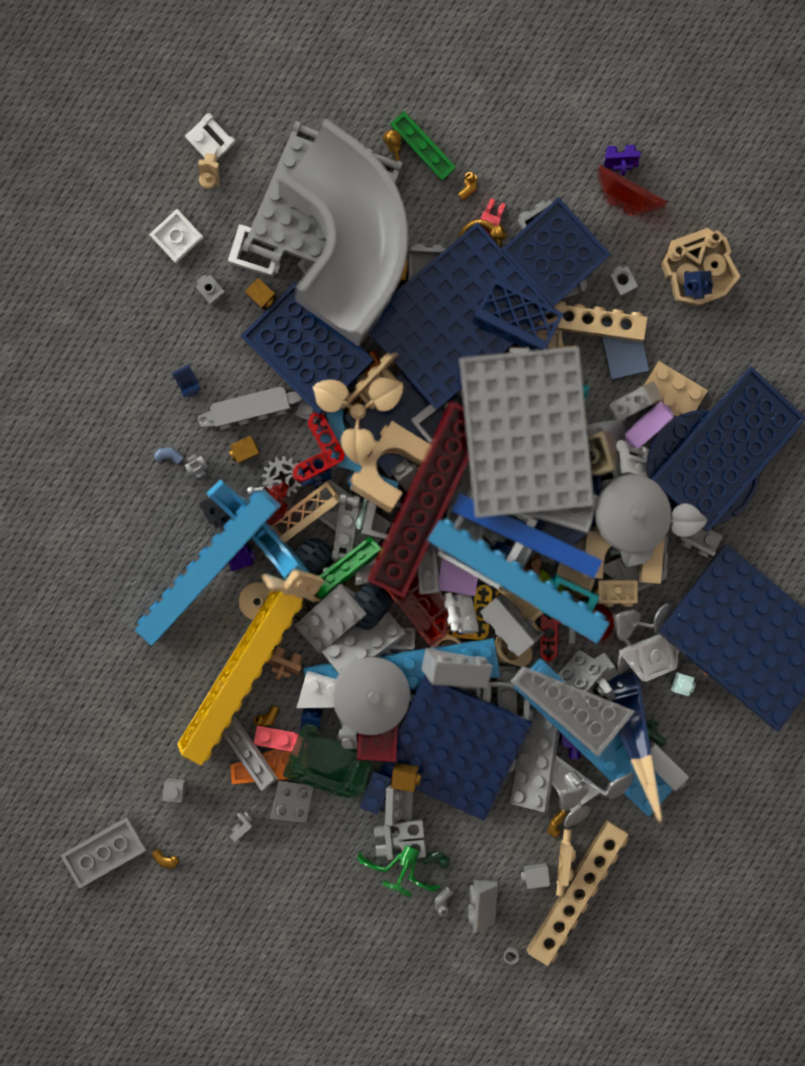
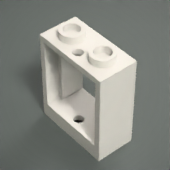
[228,224,285,278]

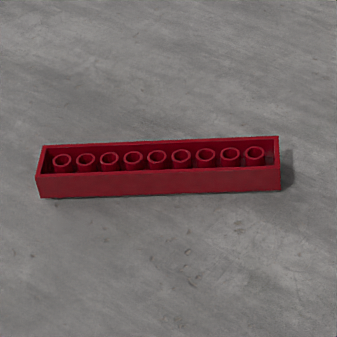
[367,402,469,597]

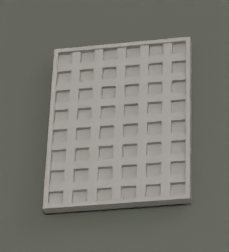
[459,347,594,517]

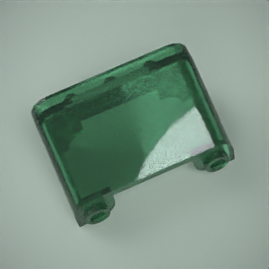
[283,724,372,798]

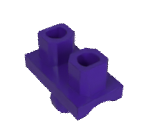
[604,145,641,176]

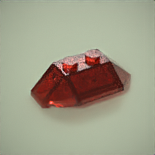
[596,164,668,216]
[387,576,449,647]

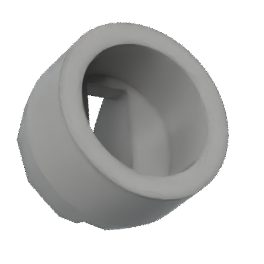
[504,947,519,965]

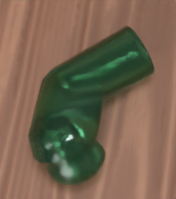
[646,719,666,747]
[422,851,450,869]

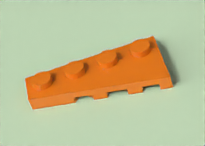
[230,739,309,784]

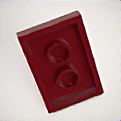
[357,724,398,763]

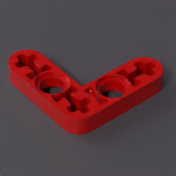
[292,413,344,482]
[540,609,596,661]

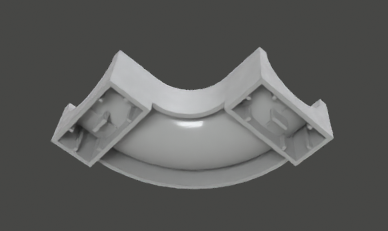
[278,119,407,347]

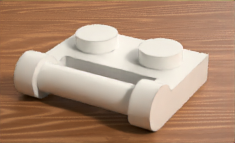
[185,113,236,160]
[616,440,649,478]

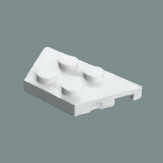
[619,634,680,682]

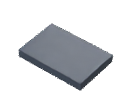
[601,321,649,380]

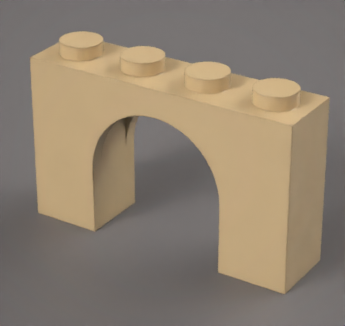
[350,421,430,513]
[581,527,665,584]

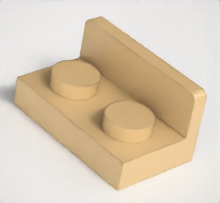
[598,579,638,607]

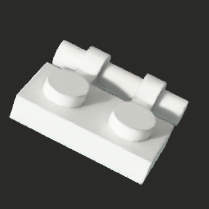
[444,593,479,634]

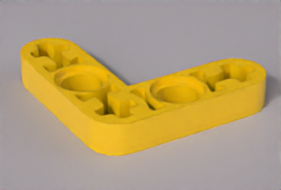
[433,584,492,640]

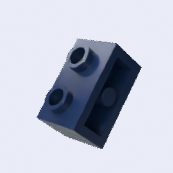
[360,769,392,815]

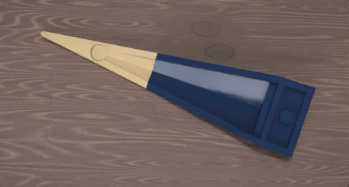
[603,671,661,823]

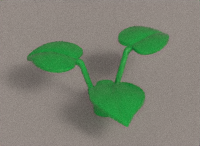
[357,845,440,898]

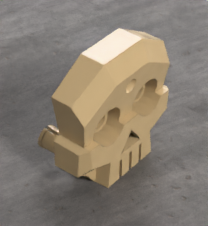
[661,228,740,306]

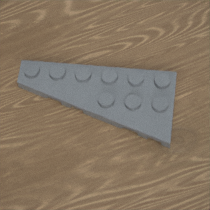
[511,666,635,756]

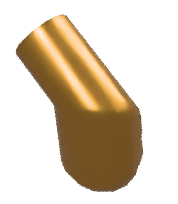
[457,172,477,201]
[547,809,568,838]

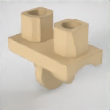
[198,153,220,189]

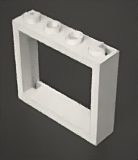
[436,489,537,589]

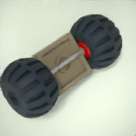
[295,538,392,630]

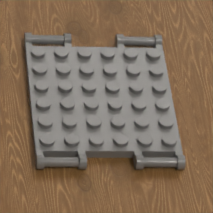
[242,121,403,264]

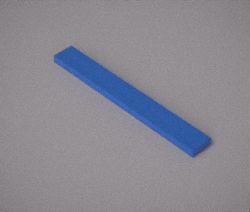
[451,493,602,579]

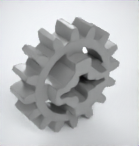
[262,456,302,498]

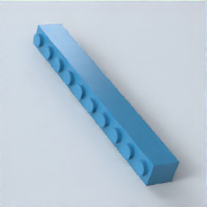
[135,490,281,646]
[427,519,609,643]

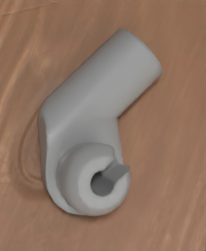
[435,887,453,917]

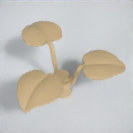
[313,378,403,464]

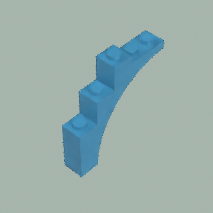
[313,408,400,491]
[207,479,309,580]

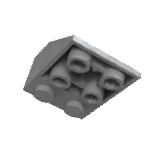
[468,880,498,932]

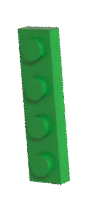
[390,111,456,182]
[316,536,381,600]

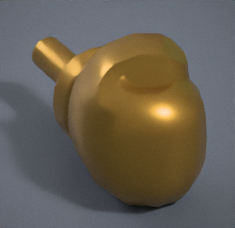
[382,130,402,161]

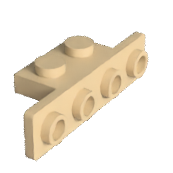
[341,353,399,410]
[262,569,324,602]

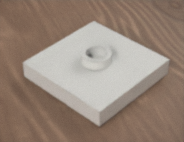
[149,209,204,264]

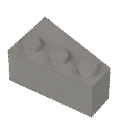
[480,594,545,656]
[421,648,492,688]

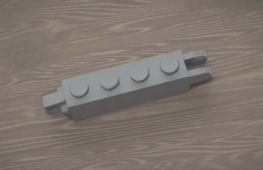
[198,387,302,430]

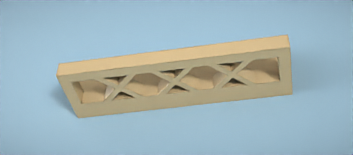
[270,481,340,542]

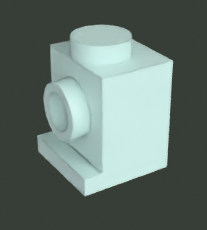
[670,672,696,696]

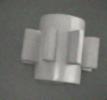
[185,454,209,478]

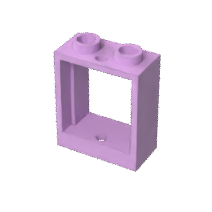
[625,400,674,449]

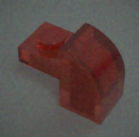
[262,481,289,526]

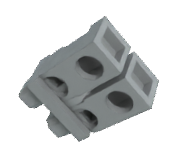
[374,817,426,860]

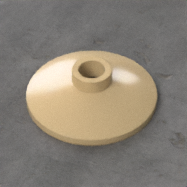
[239,582,271,620]

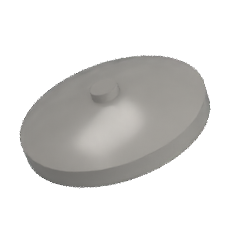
[595,474,671,553]
[332,656,410,735]

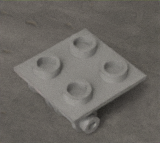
[558,650,607,694]
[270,779,314,823]

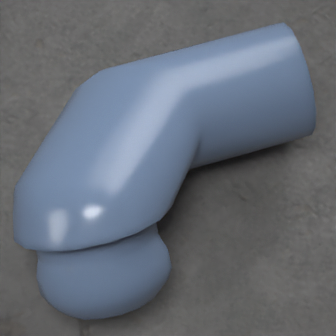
[154,447,184,465]

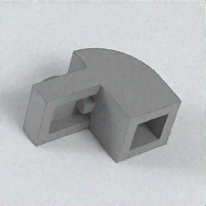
[592,653,618,701]

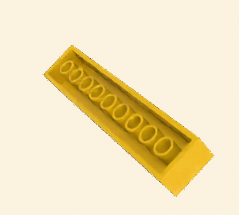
[177,590,303,766]

